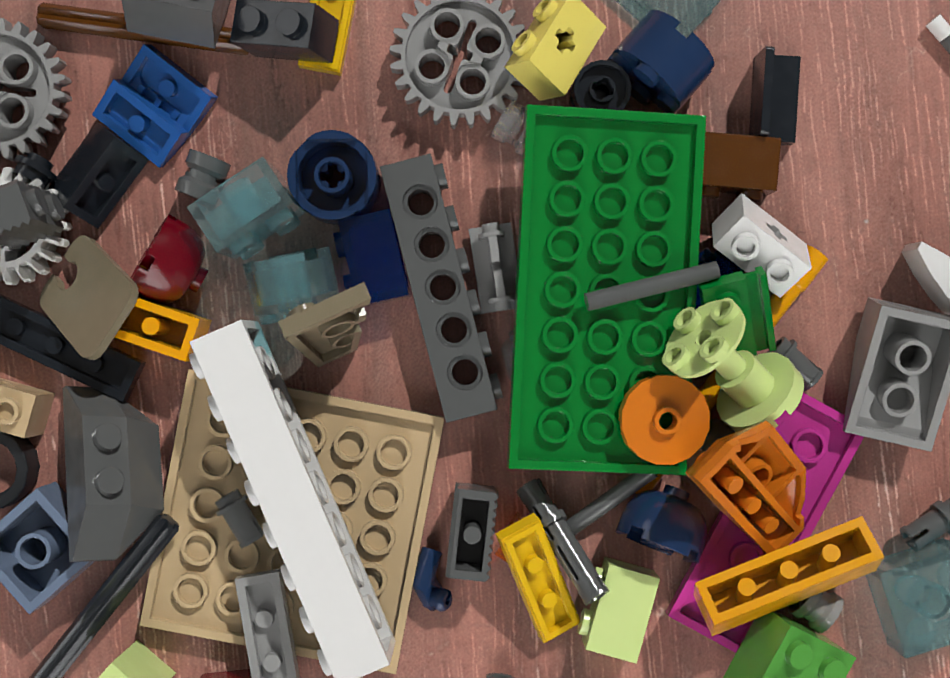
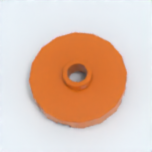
[619,375,710,465]

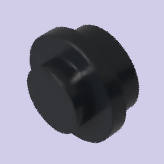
[12,152,58,190]

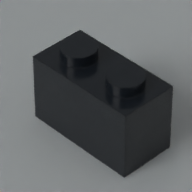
[230,0,339,63]

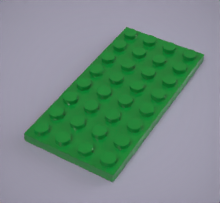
[507,104,706,475]

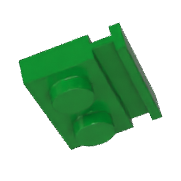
[698,266,776,356]

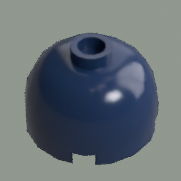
[615,485,707,564]

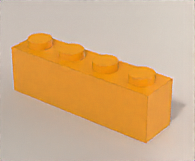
[693,516,885,636]

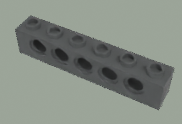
[380,153,503,423]

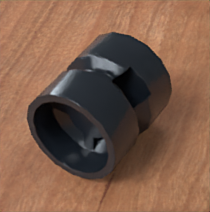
[569,60,632,110]

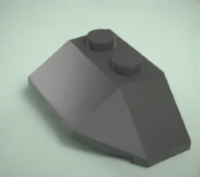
[63,386,164,562]

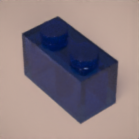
[333,209,411,307]

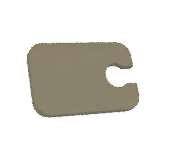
[40,235,139,360]

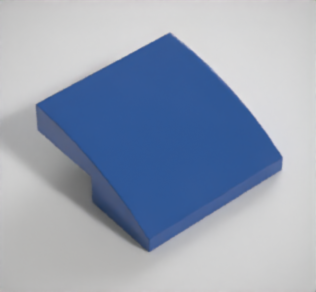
[92,44,218,168]

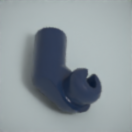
[413,547,452,612]

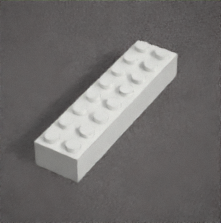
[189,320,396,678]

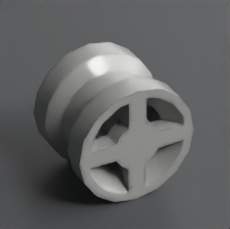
[788,591,844,634]

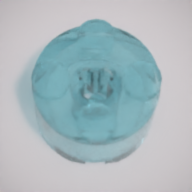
[242,246,339,325]

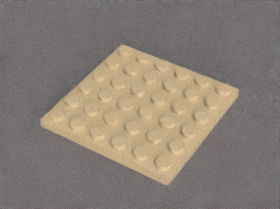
[139,369,445,674]

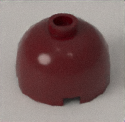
[130,214,209,303]

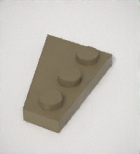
[278,282,371,368]

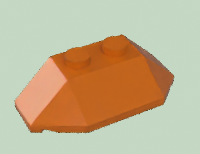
[685,421,806,554]

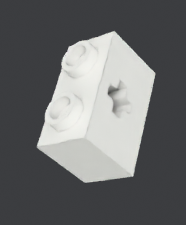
[712,193,812,298]

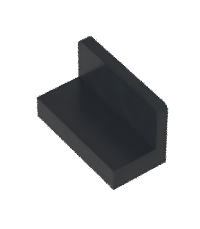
[749,46,801,145]
[48,123,149,229]

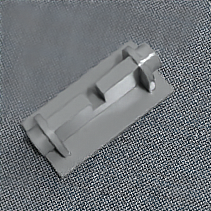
[469,222,517,314]

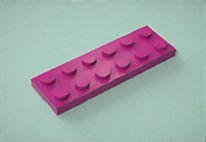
[665,393,864,653]

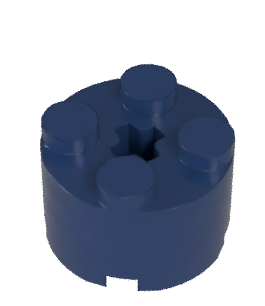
[607,10,715,114]
[287,130,381,225]

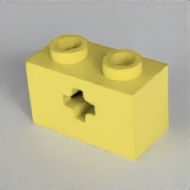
[504,0,606,101]

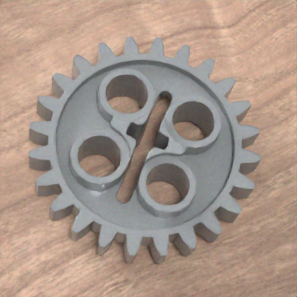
[389,0,525,129]
[0,18,72,161]

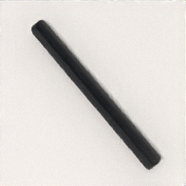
[29,514,179,678]

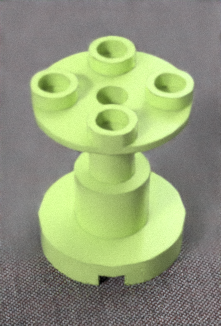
[662,298,804,432]

